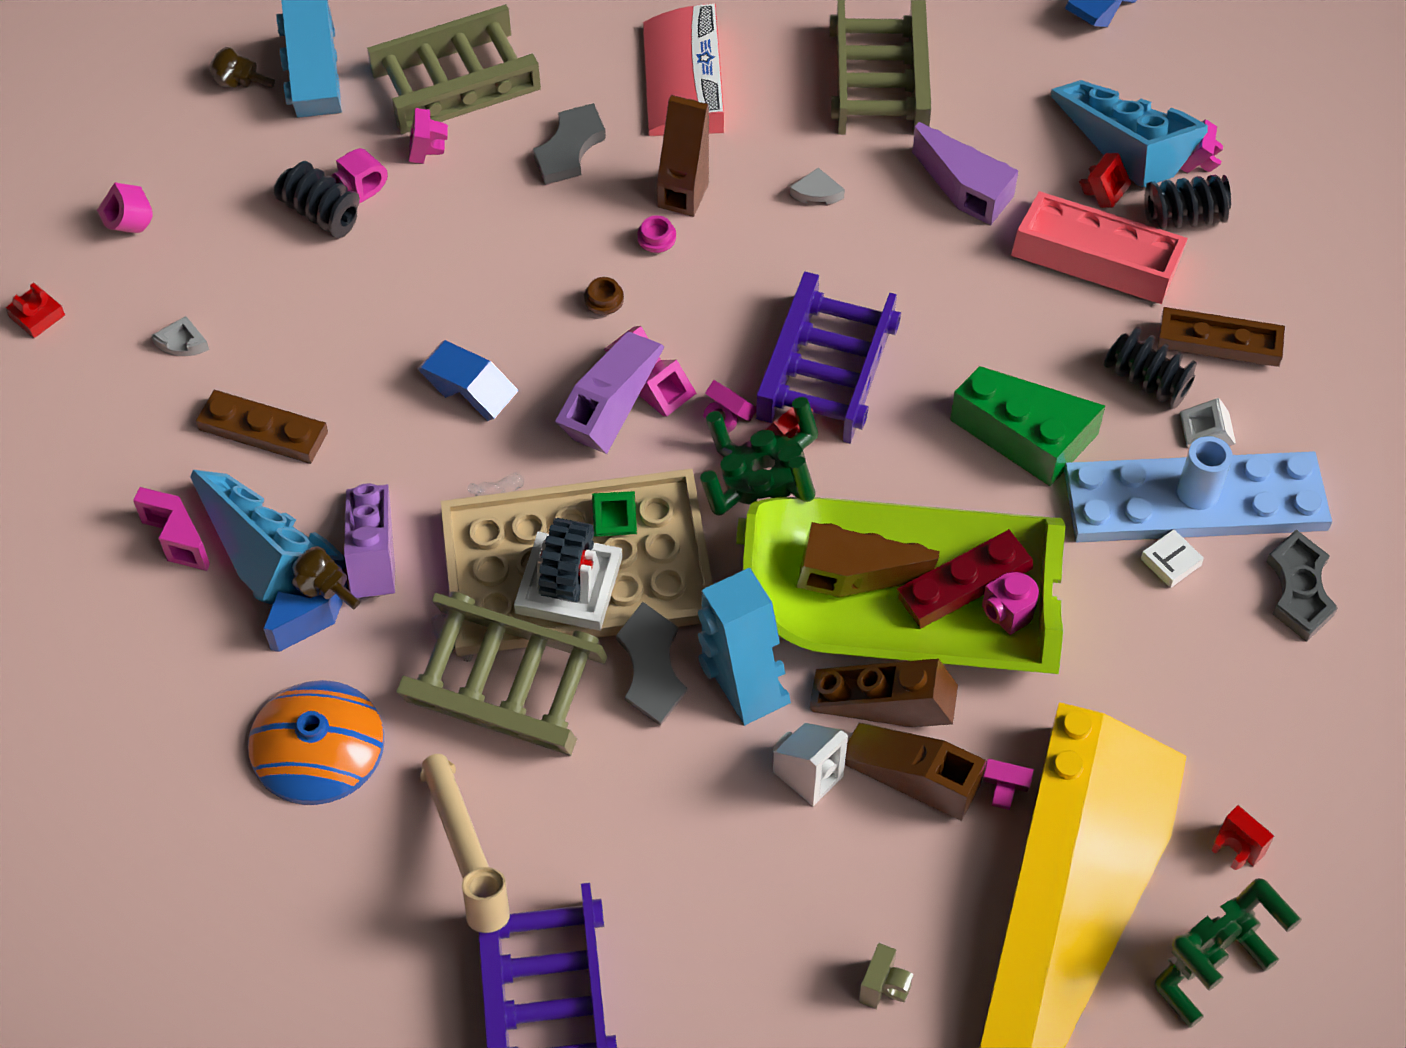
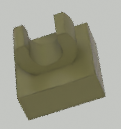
[859,942,914,1009]

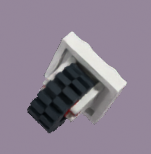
[514,518,622,631]

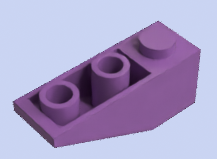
[912,122,1019,225]
[555,331,664,454]
[344,483,395,598]

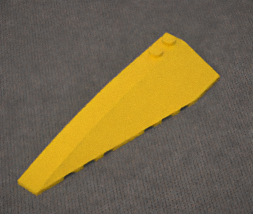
[979,702,1187,1048]

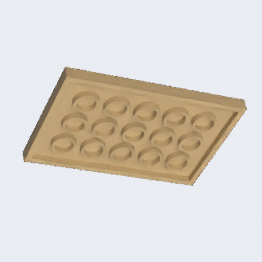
[440,468,713,656]

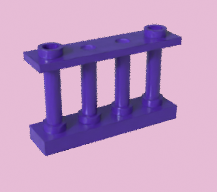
[756,271,901,444]
[479,883,617,1048]

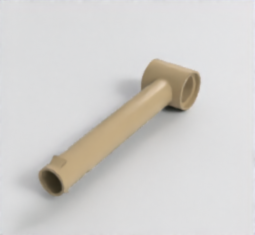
[420,754,510,933]

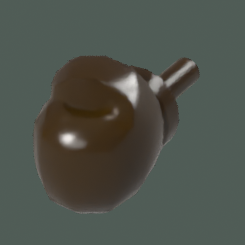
[209,47,275,88]
[292,547,360,610]

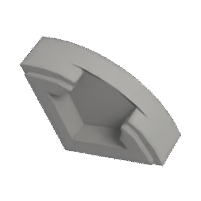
[790,167,845,204]
[151,316,209,356]

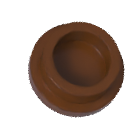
[584,277,624,315]

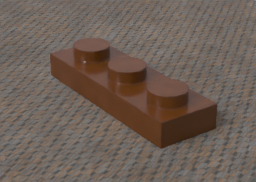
[1157,307,1285,367]
[196,389,328,464]

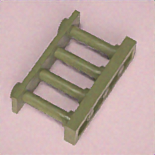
[829,0,932,135]
[367,4,541,135]
[397,591,607,756]

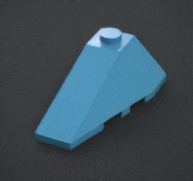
[1051,80,1208,187]
[190,470,346,604]

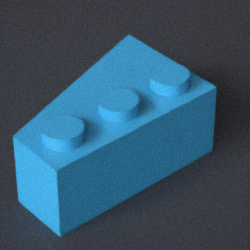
[276,0,342,118]
[698,567,791,726]

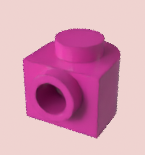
[332,148,388,204]
[97,182,153,233]
[982,572,1039,635]

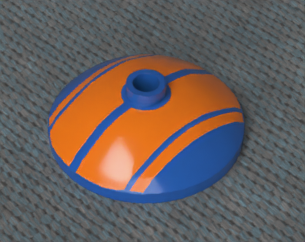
[248,680,384,805]

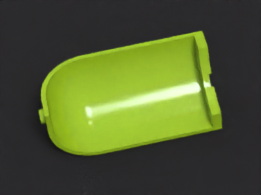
[736,497,1066,674]

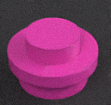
[637,215,676,253]

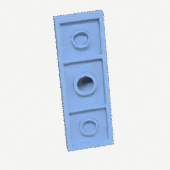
[1064,436,1332,543]

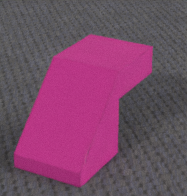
[604,326,697,417]
[133,487,210,571]

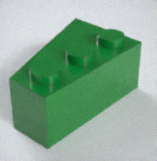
[950,366,1106,486]

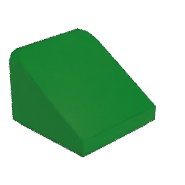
[592,491,637,537]

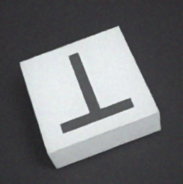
[1141,529,1204,588]

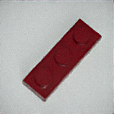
[897,529,1033,629]

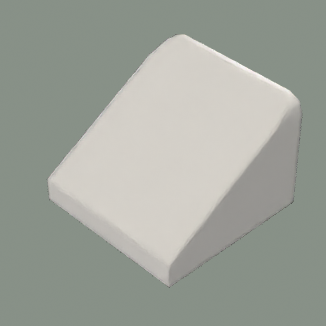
[1180,398,1236,448]

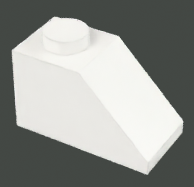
[773,723,848,806]

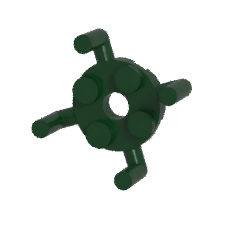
[700,397,818,516]
[1154,878,1302,1028]

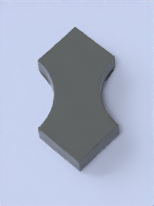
[533,103,606,185]
[1266,529,1338,642]
[616,602,687,726]

